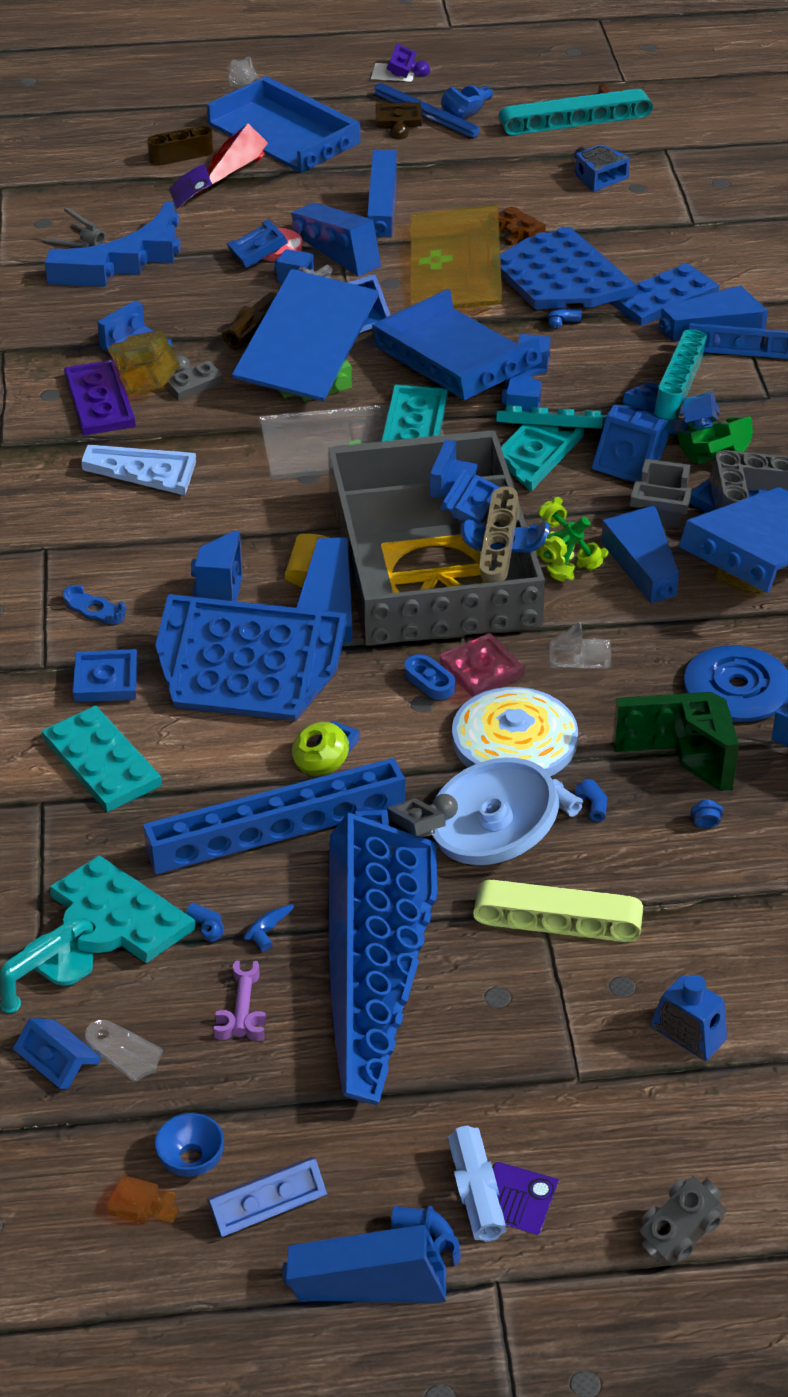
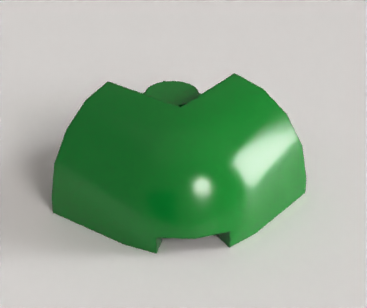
[677,416,753,464]

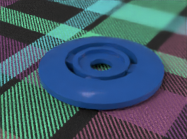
[684,645,788,722]

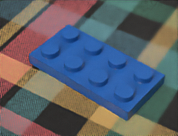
[609,263,720,326]

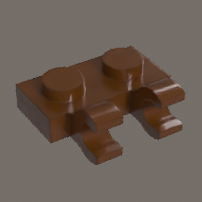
[487,206,546,244]

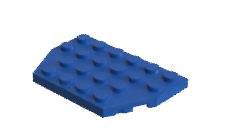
[492,227,638,309]
[155,594,347,721]

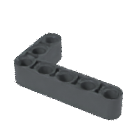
[709,450,788,510]

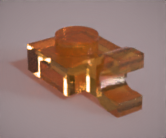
[107,1175,180,1224]

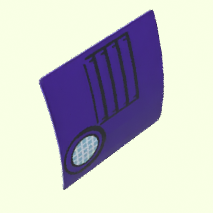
[170,164,212,209]
[493,1162,559,1235]

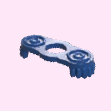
[63,584,126,624]

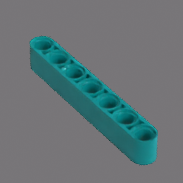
[498,89,653,135]
[654,330,707,420]

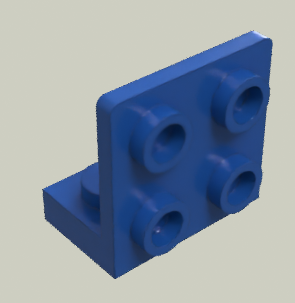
[97,300,172,367]

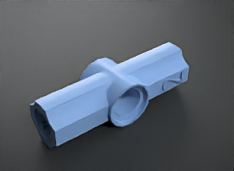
[448,1125,507,1242]

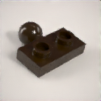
[375,102,422,140]

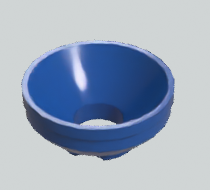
[155,1113,224,1177]

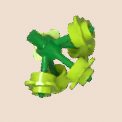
[535,497,608,582]

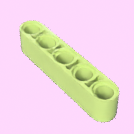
[473,880,643,942]

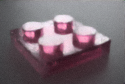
[440,633,525,697]

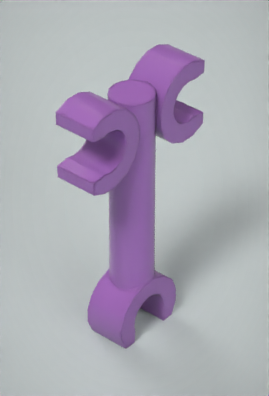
[214,960,266,1041]

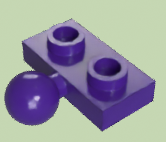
[386,43,430,78]

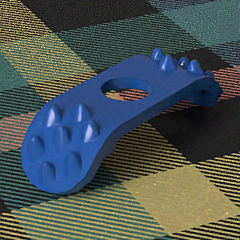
[461,519,550,552]

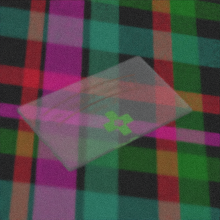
[259,404,444,480]

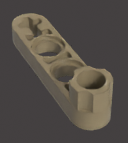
[480,486,520,583]

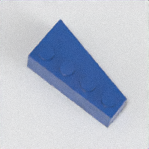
[291,202,381,277]

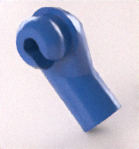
[547,309,582,328]
[575,779,608,822]
[186,903,224,942]

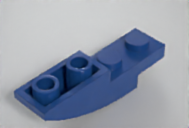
[683,391,721,431]

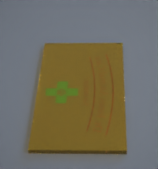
[411,204,503,309]

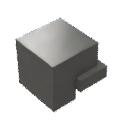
[630,459,692,528]

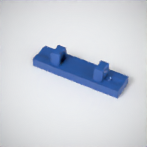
[689,323,788,359]

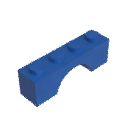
[501,334,551,411]

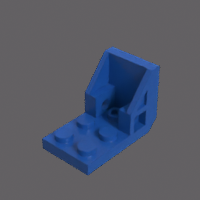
[592,405,688,483]

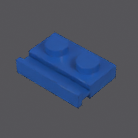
[440,469,500,524]

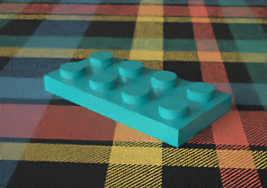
[382,384,448,441]
[41,705,162,812]

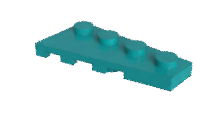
[496,405,607,429]

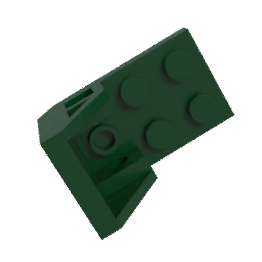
[612,692,739,791]

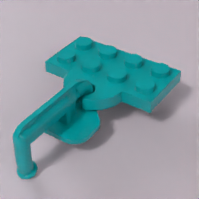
[0,855,195,1013]

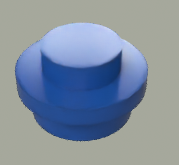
[690,800,724,828]

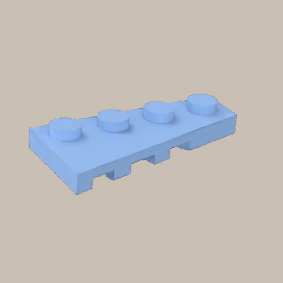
[81,445,196,496]

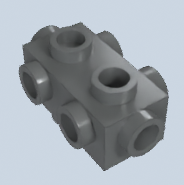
[639,1176,727,1266]

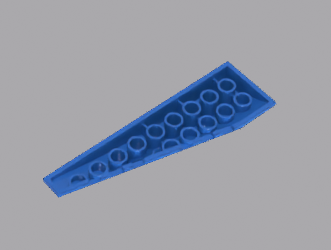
[329,812,438,1106]

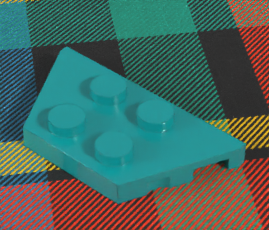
[501,424,584,491]

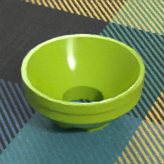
[292,721,349,777]

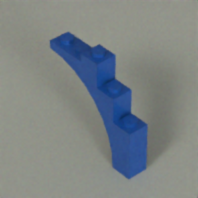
[45,202,181,287]

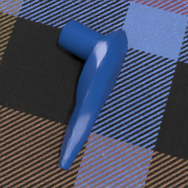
[244,904,294,952]

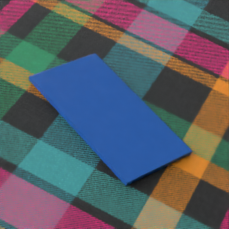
[232,269,379,402]

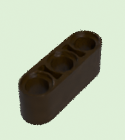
[147,126,213,166]

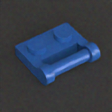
[226,219,288,268]

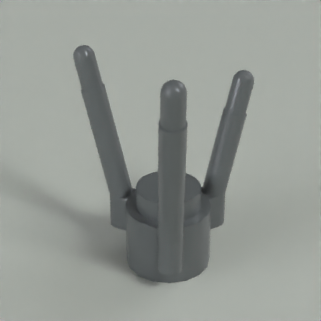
[44,207,106,248]

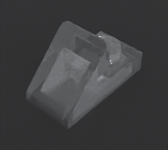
[549,622,611,669]

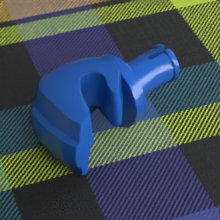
[441,85,493,120]

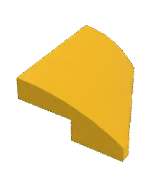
[285,534,330,588]

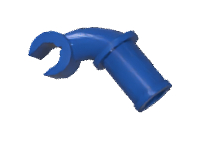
[391,1205,461,1266]

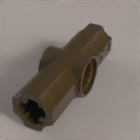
[223,292,277,350]

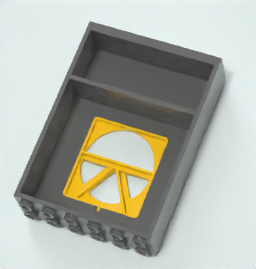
[328,430,545,646]

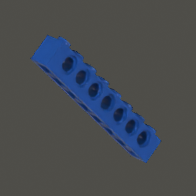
[143,758,405,874]

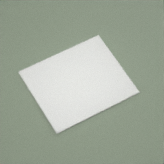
[371,63,414,82]

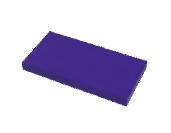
[64,360,136,436]

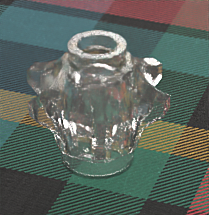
[227,56,260,87]

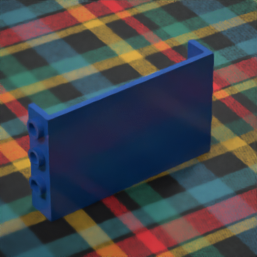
[207,76,361,173]
[372,289,542,400]
[679,487,788,593]

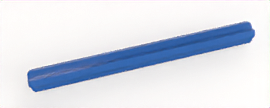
[374,83,479,139]

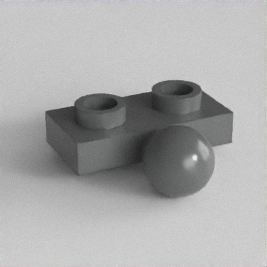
[164,355,223,401]
[387,794,458,837]

